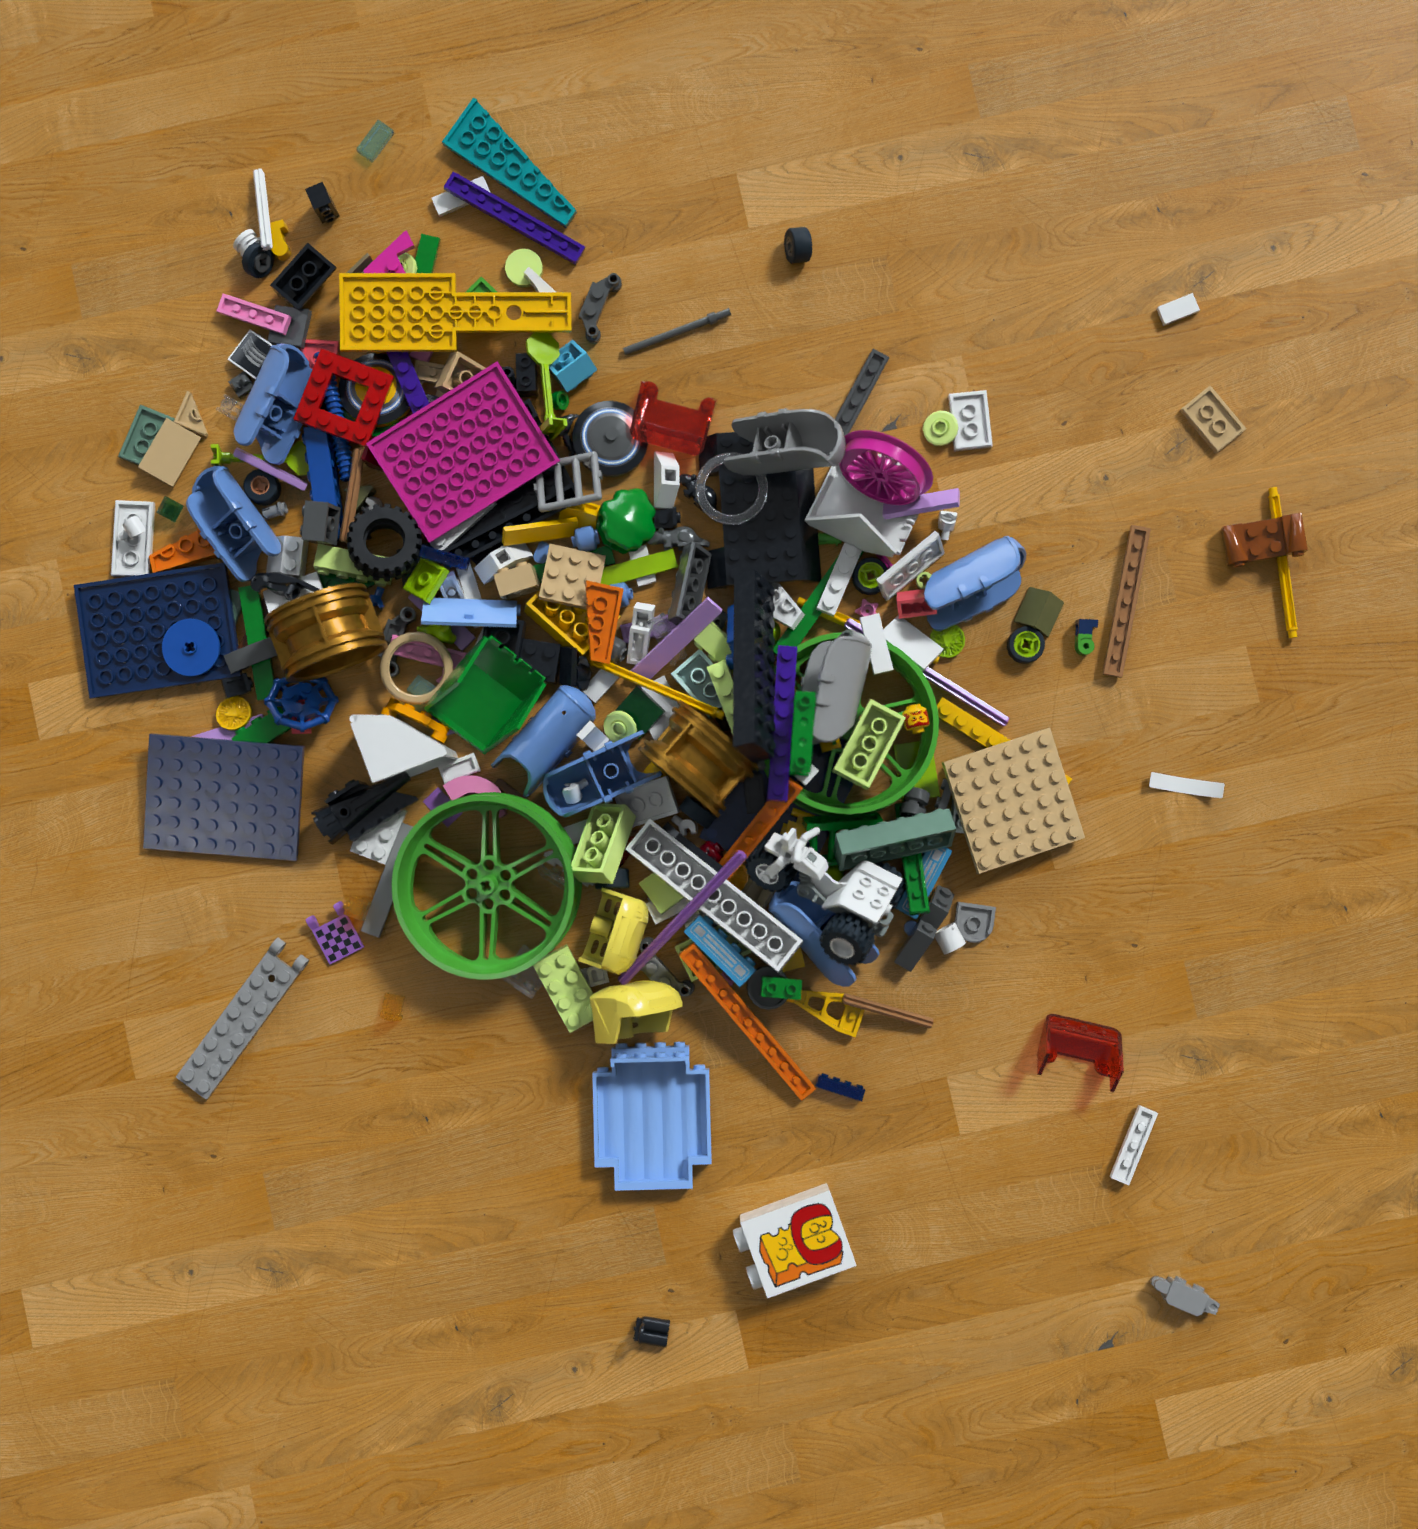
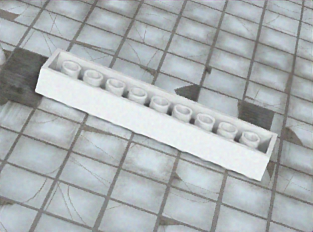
[625,819,803,973]

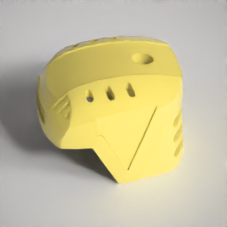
[578,887,649,974]
[590,980,683,1044]

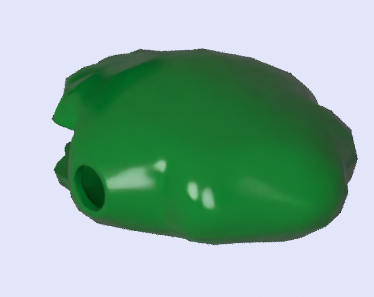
[598,488,656,554]

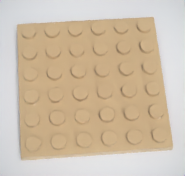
[942,728,1085,874]

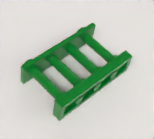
[789,691,816,777]
[802,812,883,866]

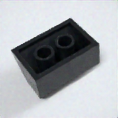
[270,243,337,311]

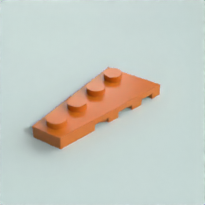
[149,528,216,573]
[585,580,624,664]

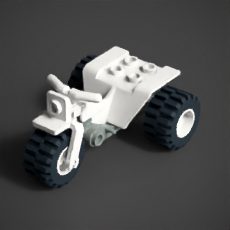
[746,827,905,966]

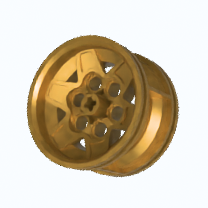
[264,583,388,683]
[638,700,759,818]

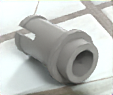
[262,501,288,520]

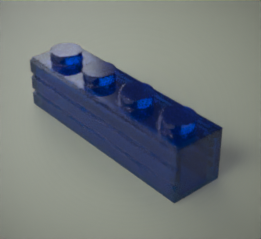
[419,545,470,571]
[815,1073,865,1101]

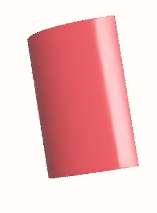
[897,589,937,619]

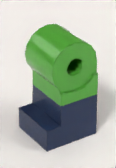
[1075,619,1098,656]

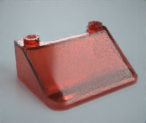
[630,380,718,455]

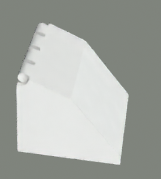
[804,454,919,557]
[349,715,458,783]

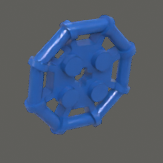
[264,677,339,732]

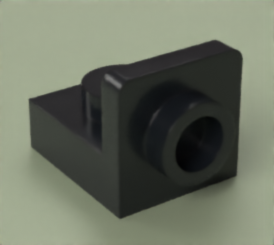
[654,507,681,530]

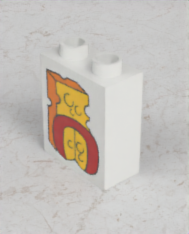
[733,1183,857,1298]

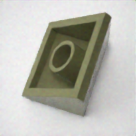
[1013,587,1064,637]

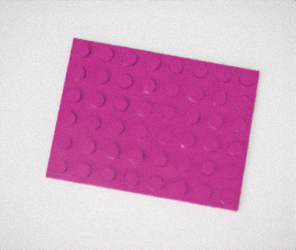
[366,361,560,543]

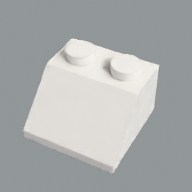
[266,536,309,578]

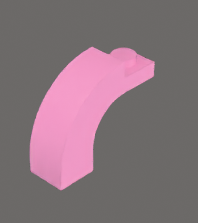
[443,775,508,818]

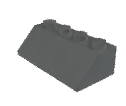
[668,542,712,625]

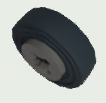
[242,243,274,278]

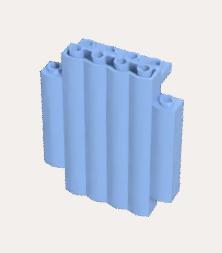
[592,1042,712,1191]

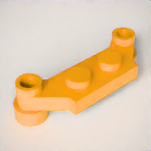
[380,697,450,744]

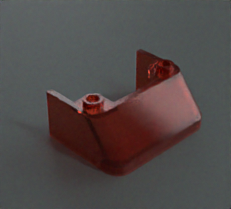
[1037,1014,1124,1092]

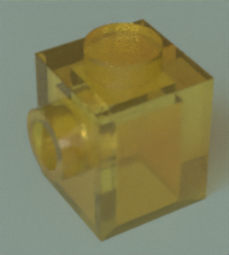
[343,895,372,921]

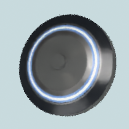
[572,401,648,477]

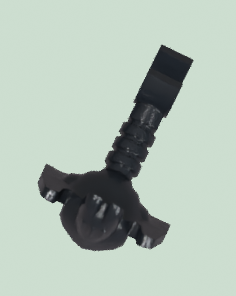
[558,414,579,456]

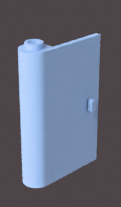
[421,598,521,627]

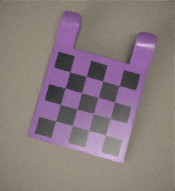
[306,901,365,965]

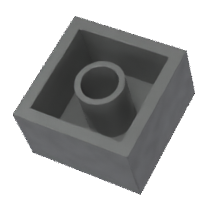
[300,500,341,546]

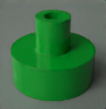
[552,391,569,410]

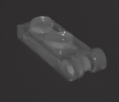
[647,613,688,667]

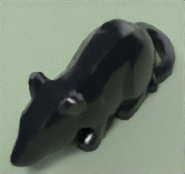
[679,474,720,522]

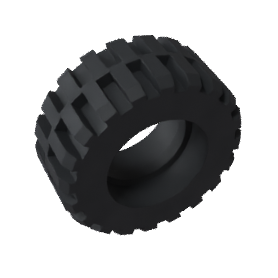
[347,504,422,582]

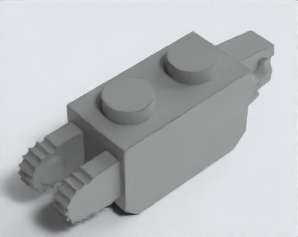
[1150,1276,1220,1316]

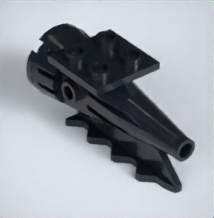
[312,771,419,845]

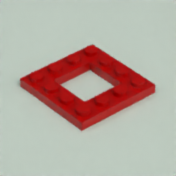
[293,348,394,447]

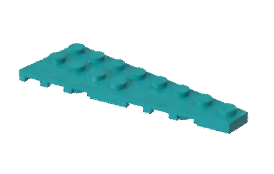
[442,97,577,228]

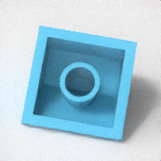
[549,339,597,392]

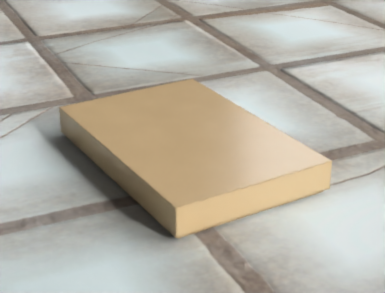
[1179,386,1246,454]
[138,418,202,487]

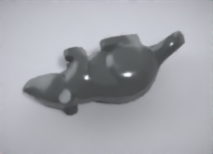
[647,526,710,551]

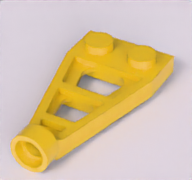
[786,990,865,1037]

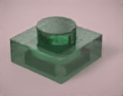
[156,496,184,522]

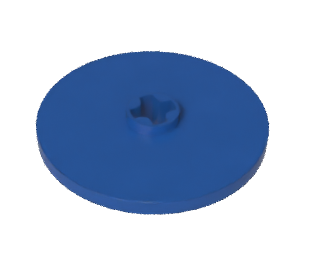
[162,619,220,676]

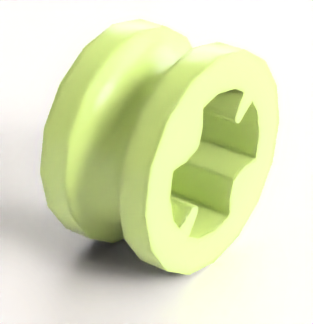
[916,572,932,589]

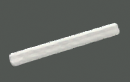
[253,169,273,251]

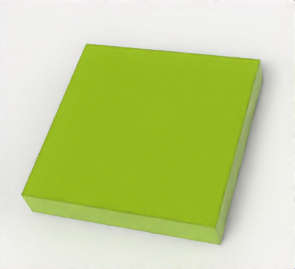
[402,556,450,604]

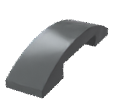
[224,637,277,674]

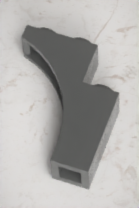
[894,885,955,972]

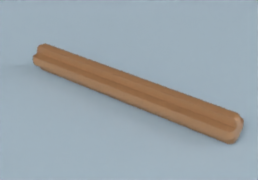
[339,448,364,543]
[842,993,933,1029]

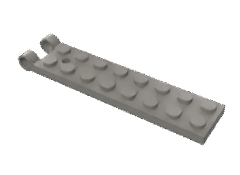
[176,937,309,1100]

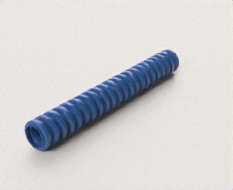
[314,352,353,482]

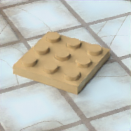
[538,544,606,610]

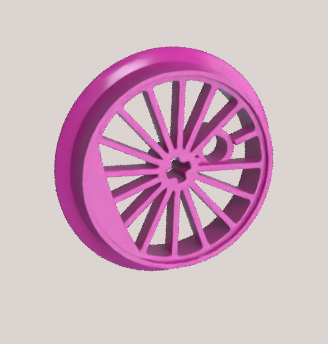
[839,430,933,505]

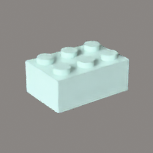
[671,649,722,719]

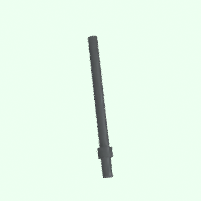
[623,308,731,355]

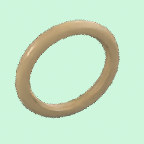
[380,632,453,705]

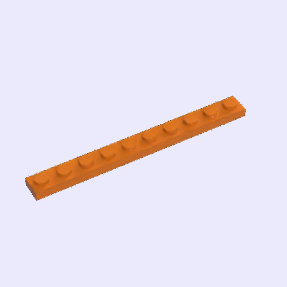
[679,942,816,1101]

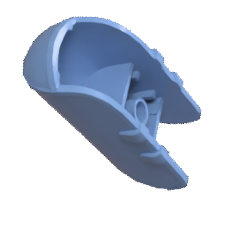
[233,343,312,465]
[186,465,281,582]
[924,536,1027,631]
[491,685,596,797]
[543,730,662,818]
[769,881,880,987]

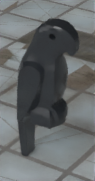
[250,572,320,600]

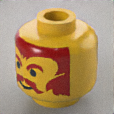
[902,704,930,734]

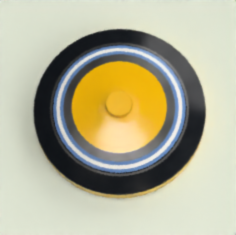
[339,353,411,427]

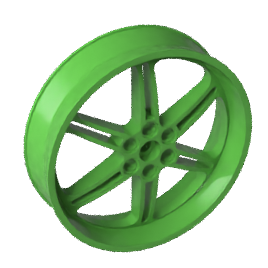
[764,632,939,816]
[392,792,582,980]

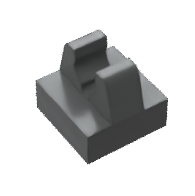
[228,371,254,399]

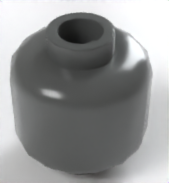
[610,636,628,663]

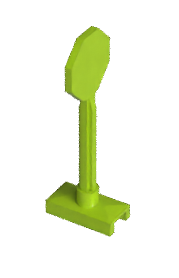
[526,333,567,440]
[211,441,309,476]

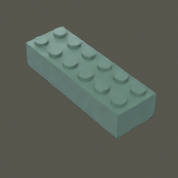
[833,809,956,871]

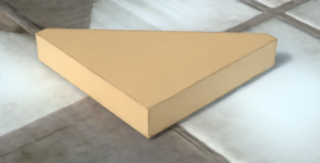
[174,391,208,437]

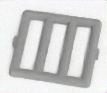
[534,451,603,512]

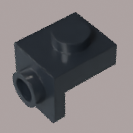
[221,673,253,699]

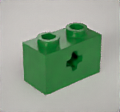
[760,976,802,1000]

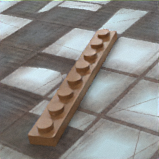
[1102,525,1151,678]

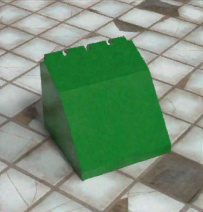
[424,635,547,755]

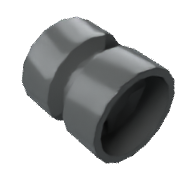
[899,787,930,818]

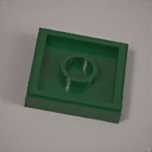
[615,685,666,740]

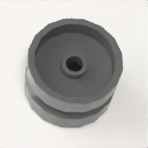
[746,966,787,1010]

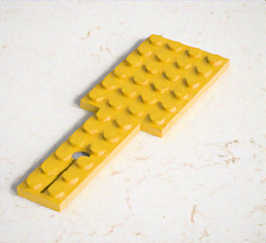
[339,273,572,352]

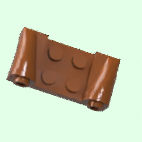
[1221,512,1308,568]

